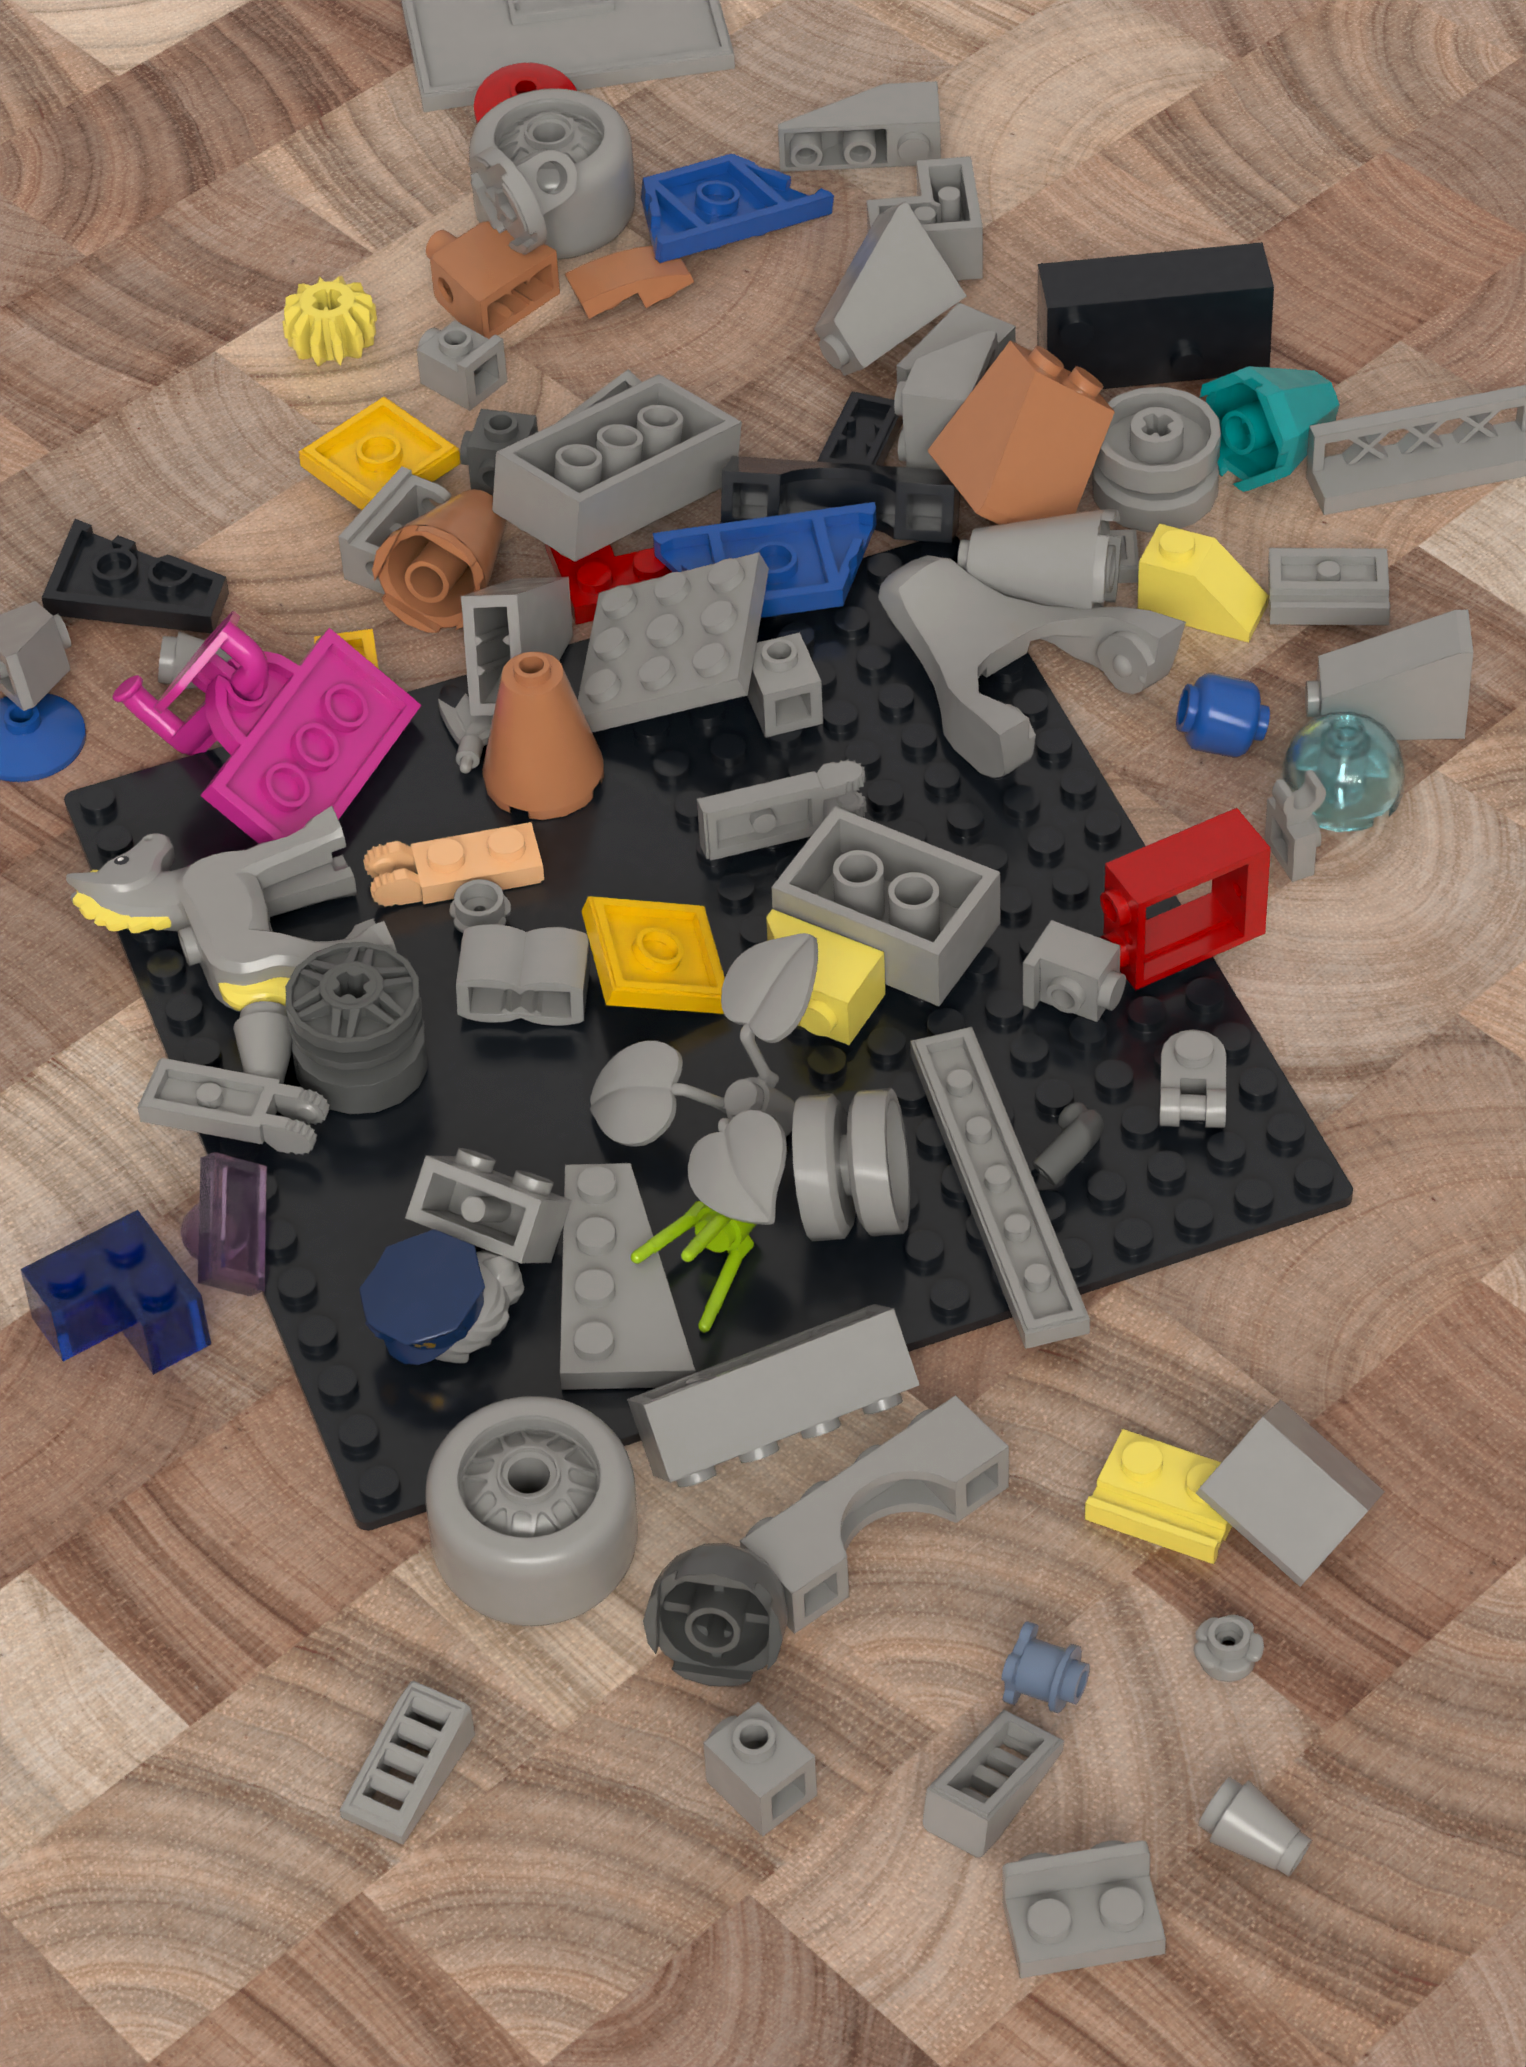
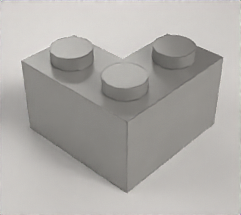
[867,156,983,281]

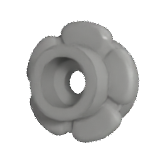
[449,879,511,933]
[1194,1614,1264,1682]

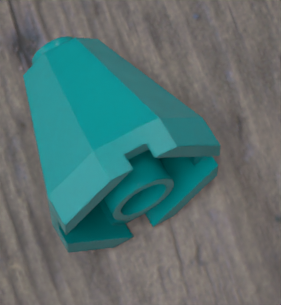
[1199,366,1340,492]

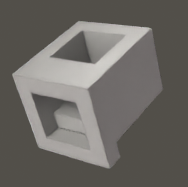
[417,320,508,411]
[1023,920,1126,1022]

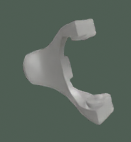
[878,555,1186,778]

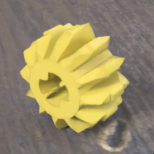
[282,276,377,366]

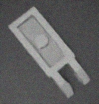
[697,759,867,861]
[137,1058,330,1155]

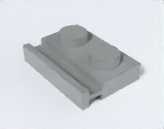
[1268,548,1390,625]

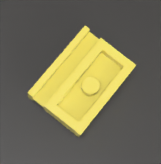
[1085,1429,1232,1564]

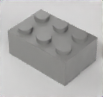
[771,806,1000,1006]

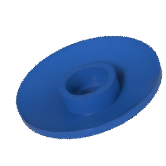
[0,693,86,782]

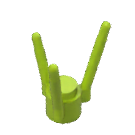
[630,1201,757,1332]

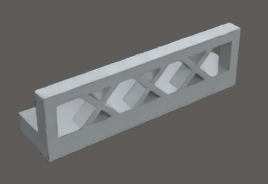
[1306,385,1526,515]

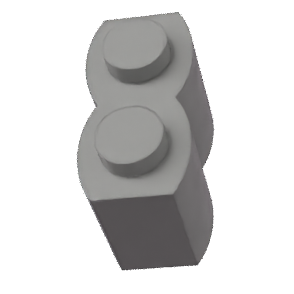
[456,924,590,1026]

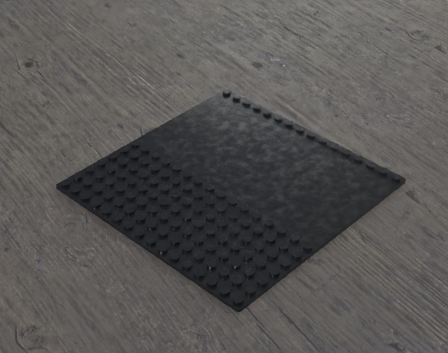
[64,535,1353,1531]

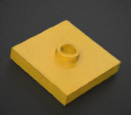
[298,396,461,510]
[581,896,725,1014]

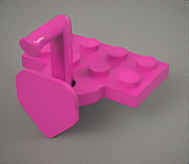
[112,610,421,844]

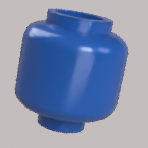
[1176,673,1270,758]

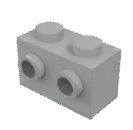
[405,1148,572,1264]

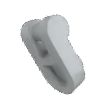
[1160,1030,1226,1128]

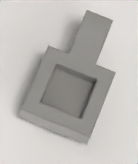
[1265,769,1326,882]

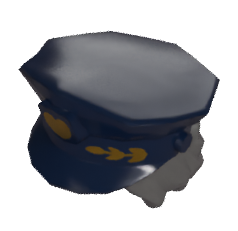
[359,1229,524,1365]

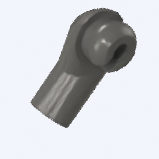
[1032,1102,1104,1186]

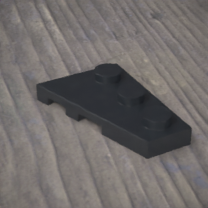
[42,519,229,634]

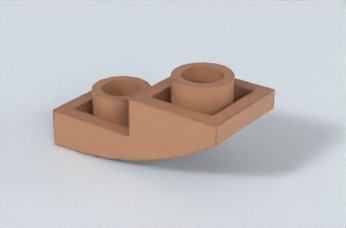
[565,246,694,319]

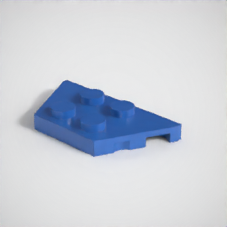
[641,153,834,263]
[653,502,876,618]

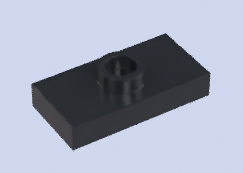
[817,391,903,466]

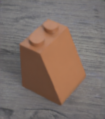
[927,340,1115,525]

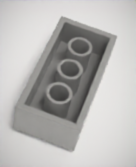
[492,374,742,562]

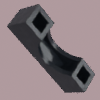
[720,456,960,543]

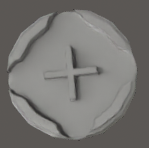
[469,146,578,255]

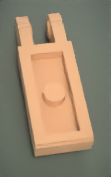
[363,822,544,907]

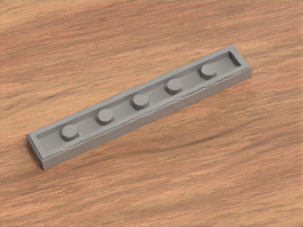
[910,1027,1090,1349]

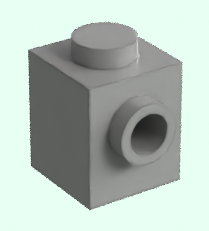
[747,633,823,738]
[703,1702,817,1837]

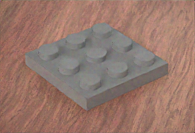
[578,552,769,733]

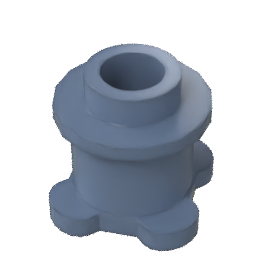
[1002,1621,1090,1713]

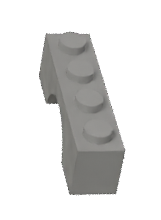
[740,1395,1009,1634]

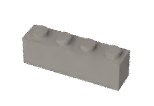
[627,1304,920,1487]

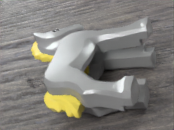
[66,806,397,1012]

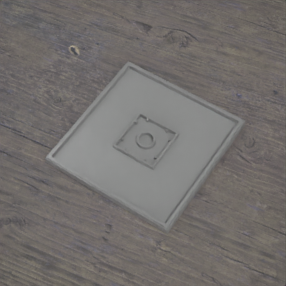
[400,0,735,112]

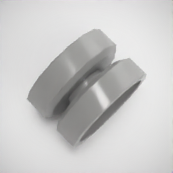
[1092,387,1221,532]
[792,1088,910,1241]

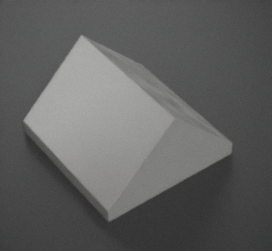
[1196,1399,1385,1587]

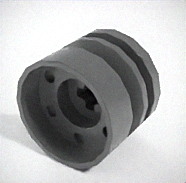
[285,942,428,1114]

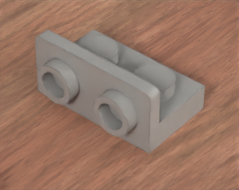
[1002,1840,1166,1979]

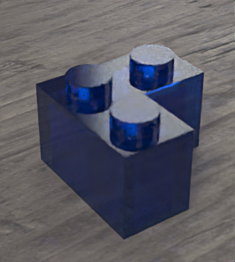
[20,1210,211,1375]

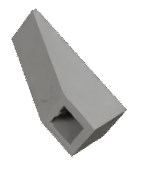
[778,81,941,172]

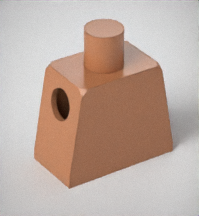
[426,221,560,339]

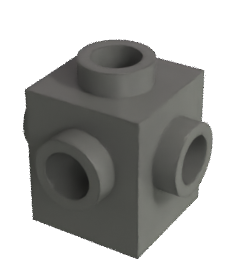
[460,409,538,496]

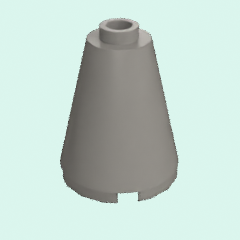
[957,509,1121,609]

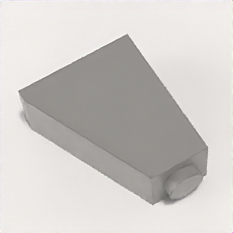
[814,201,966,376]
[461,577,573,716]
[1305,609,1473,742]

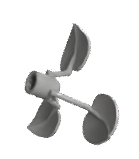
[590,933,818,1225]

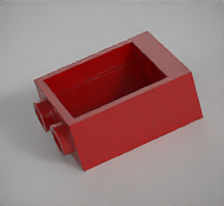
[1100,808,1271,990]

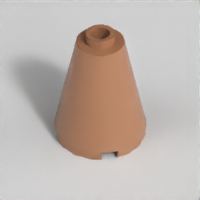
[372,489,506,633]
[483,652,604,820]

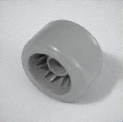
[469,89,636,260]
[425,1396,638,1626]

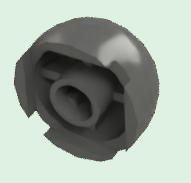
[643,1543,788,1686]

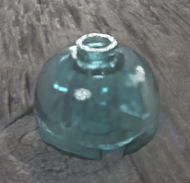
[1282,711,1405,832]

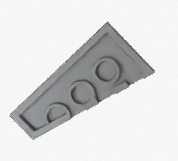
[560,1163,695,1390]

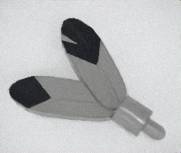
[438,685,493,774]

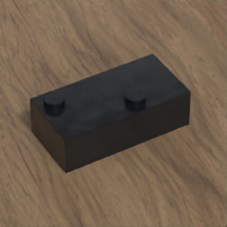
[1037,242,1274,389]

